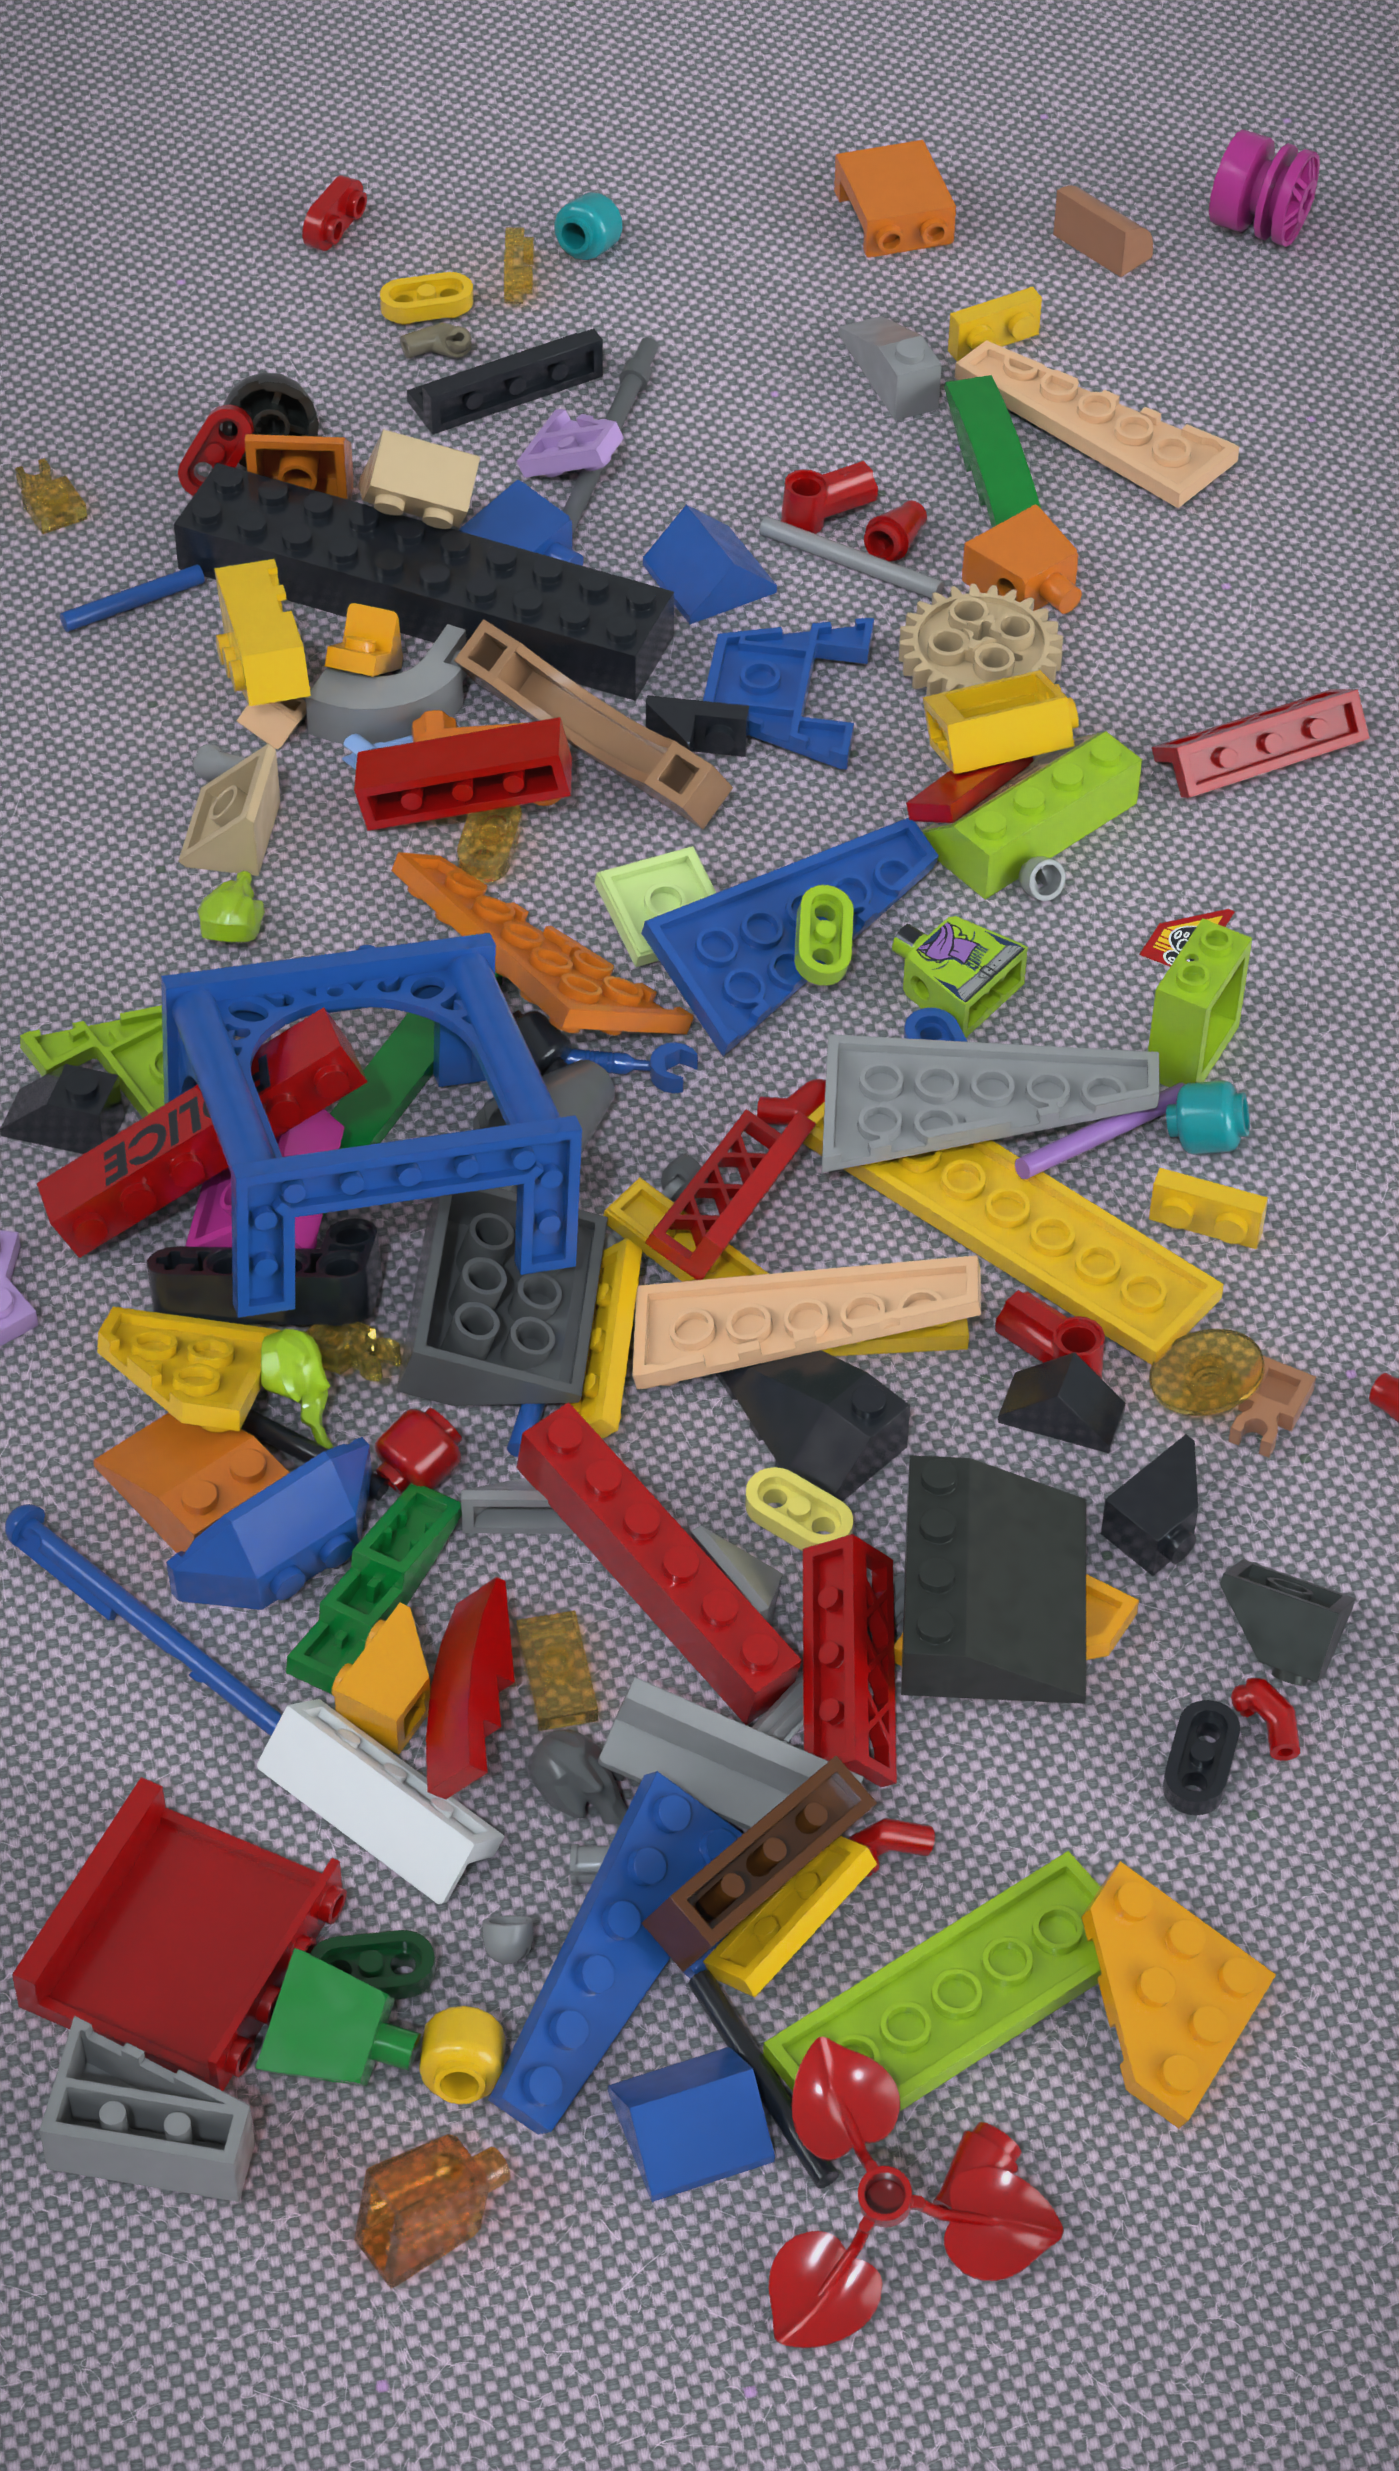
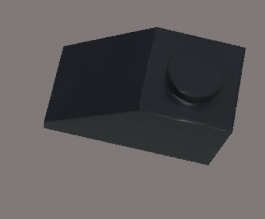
[0,1064,124,1154]
[1101,1434,1198,1576]

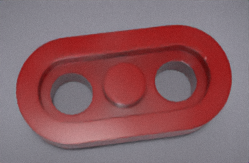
[302,175,367,251]
[178,405,254,496]

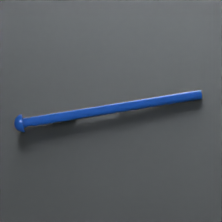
[5,1504,282,1736]

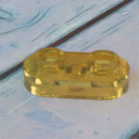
[504,227,534,304]
[457,805,522,883]

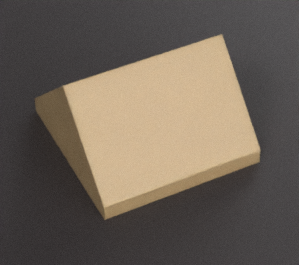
[178,744,280,876]

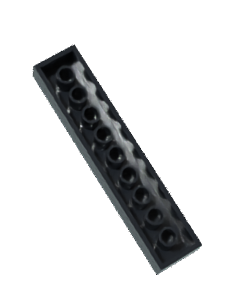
[174,463,674,701]

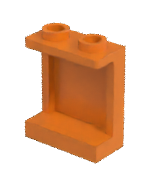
[834,140,956,258]

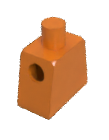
[962,504,1082,614]

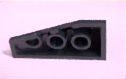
[715,1350,910,1502]

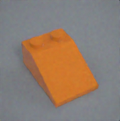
[93,1412,290,1553]

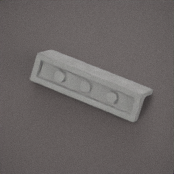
[598,1677,864,1830]

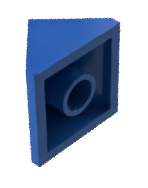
[643,504,777,624]
[608,2047,775,2202]

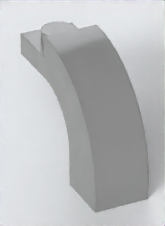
[306,624,467,744]

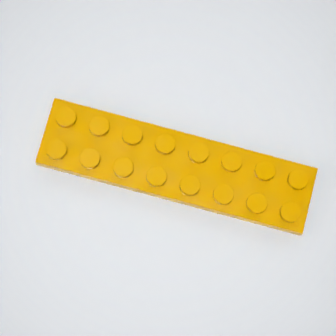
[803,1102,1224,1367]

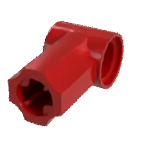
[781,461,878,534]
[995,1290,1105,1379]

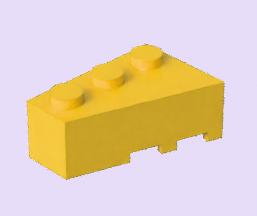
[214,559,311,706]

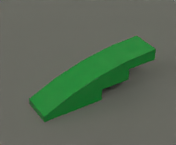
[944,375,1041,528]
[286,1484,462,1694]

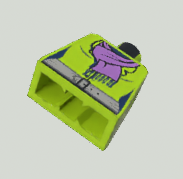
[892,916,1028,1038]

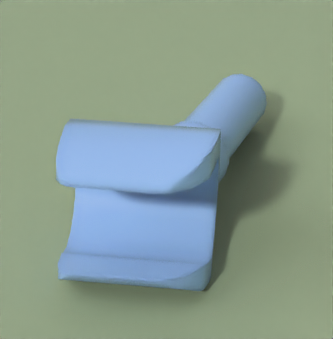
[342,733,413,770]

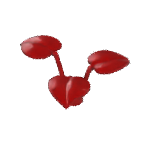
[768,2037,1064,2348]

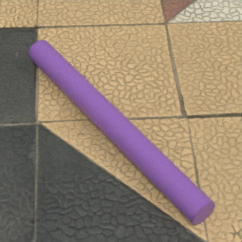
[1015,1083,1185,1179]

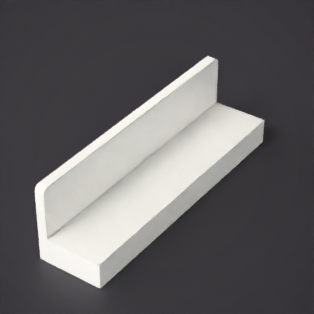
[257,1699,505,1904]

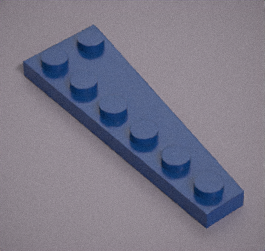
[488,1771,743,2135]

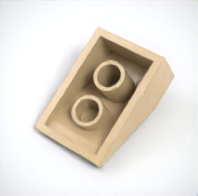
[358,429,481,529]

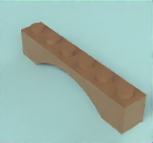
[454,619,733,830]

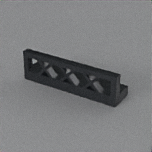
[407,328,603,435]

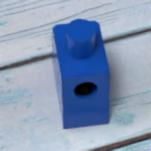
[459,479,584,566]

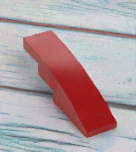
[426,1577,515,1800]

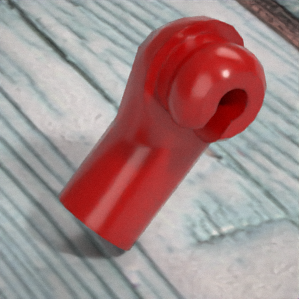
[848,1818,935,1877]

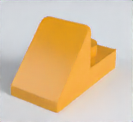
[324,603,403,677]

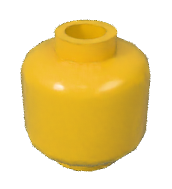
[419,2006,506,2104]

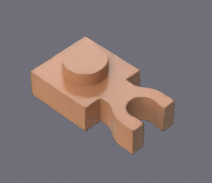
[1228,1356,1316,1458]

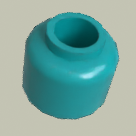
[554,192,623,260]
[1166,1080,1250,1155]

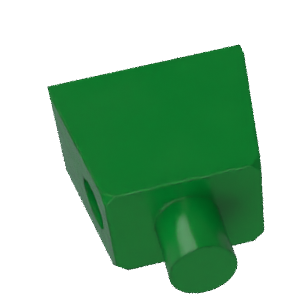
[255,1948,421,2086]

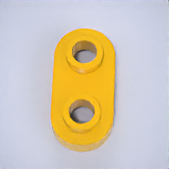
[380,272,474,325]

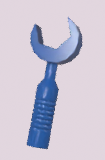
[566,1042,698,1093]

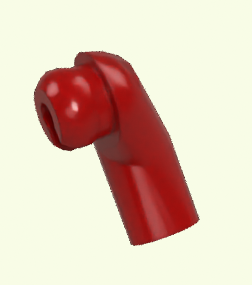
[757,1079,826,1126]
[1231,1678,1301,1761]

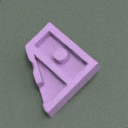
[516,409,624,478]

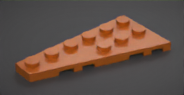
[391,852,694,1035]

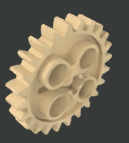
[898,584,1063,696]

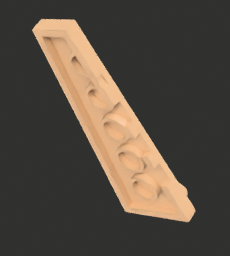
[955,340,1239,508]
[632,1255,981,1389]

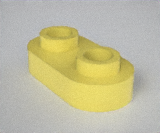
[745,1467,853,1551]

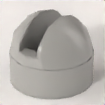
[1019,856,1066,901]
[482,1915,534,1965]

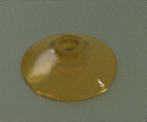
[1149,1329,1265,1416]

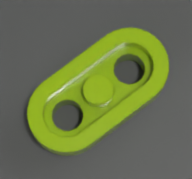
[794,885,854,986]

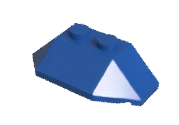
[166,1437,372,1610]

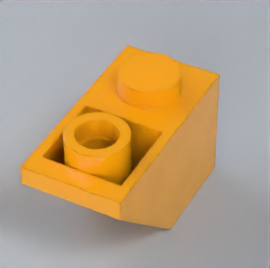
[332,1602,430,1755]

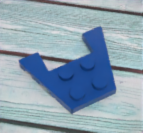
[703,618,874,770]

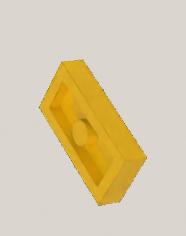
[948,286,1042,361]
[1149,1168,1268,1249]

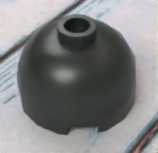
[221,372,319,468]

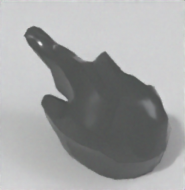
[528,1729,628,1825]

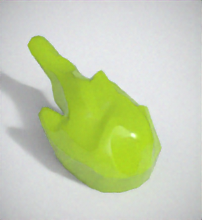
[197,871,265,942]
[261,1328,333,1449]

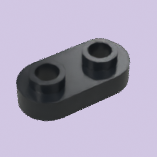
[1163,1700,1240,1815]

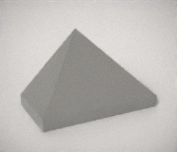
[461,1478,575,1534]
[691,1525,783,1625]

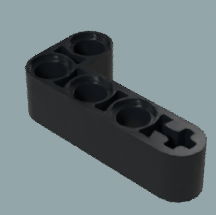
[147,1218,382,1326]

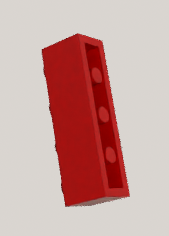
[354,717,572,831]

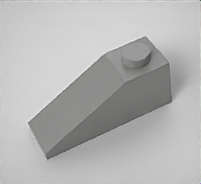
[838,316,942,421]

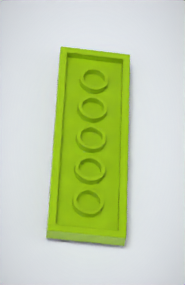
[763,1851,1102,2111]

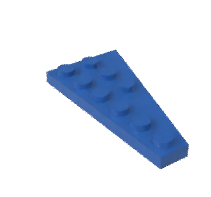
[641,817,939,1057]

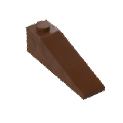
[642,1756,877,1972]

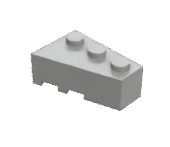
[39,2016,255,2202]

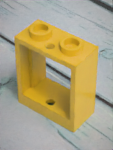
[922,670,1079,774]

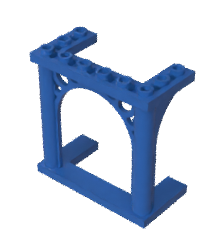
[161,933,582,1318]

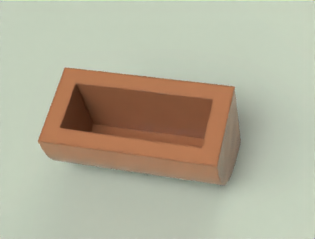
[1053,185,1153,277]

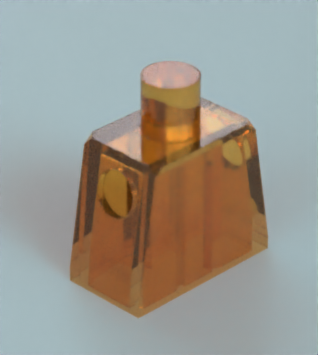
[354,2134,511,2289]

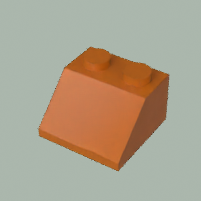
[245,434,354,500]

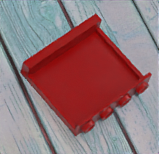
[12,1777,347,2091]

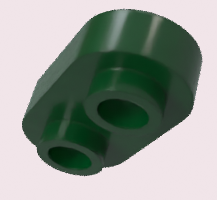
[310,1930,435,2000]

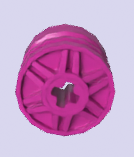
[1209,129,1320,247]

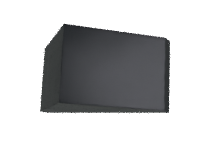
[998,1352,1126,1454]

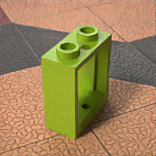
[1148,918,1252,1087]

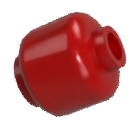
[375,1407,462,1494]

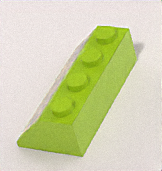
[922,731,1142,900]

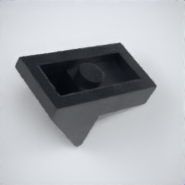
[646,695,749,757]

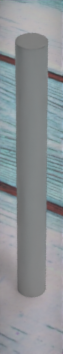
[759,516,944,599]

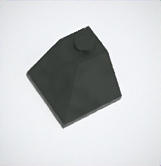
[1220,1559,1356,1686]

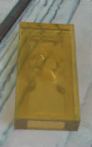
[516,1610,598,1731]

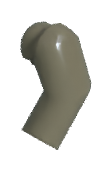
[400,323,472,359]

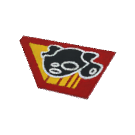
[1139,909,1235,967]

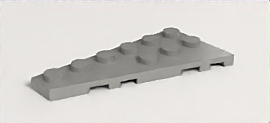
[821,1034,1159,1173]

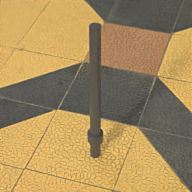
[563,337,659,536]

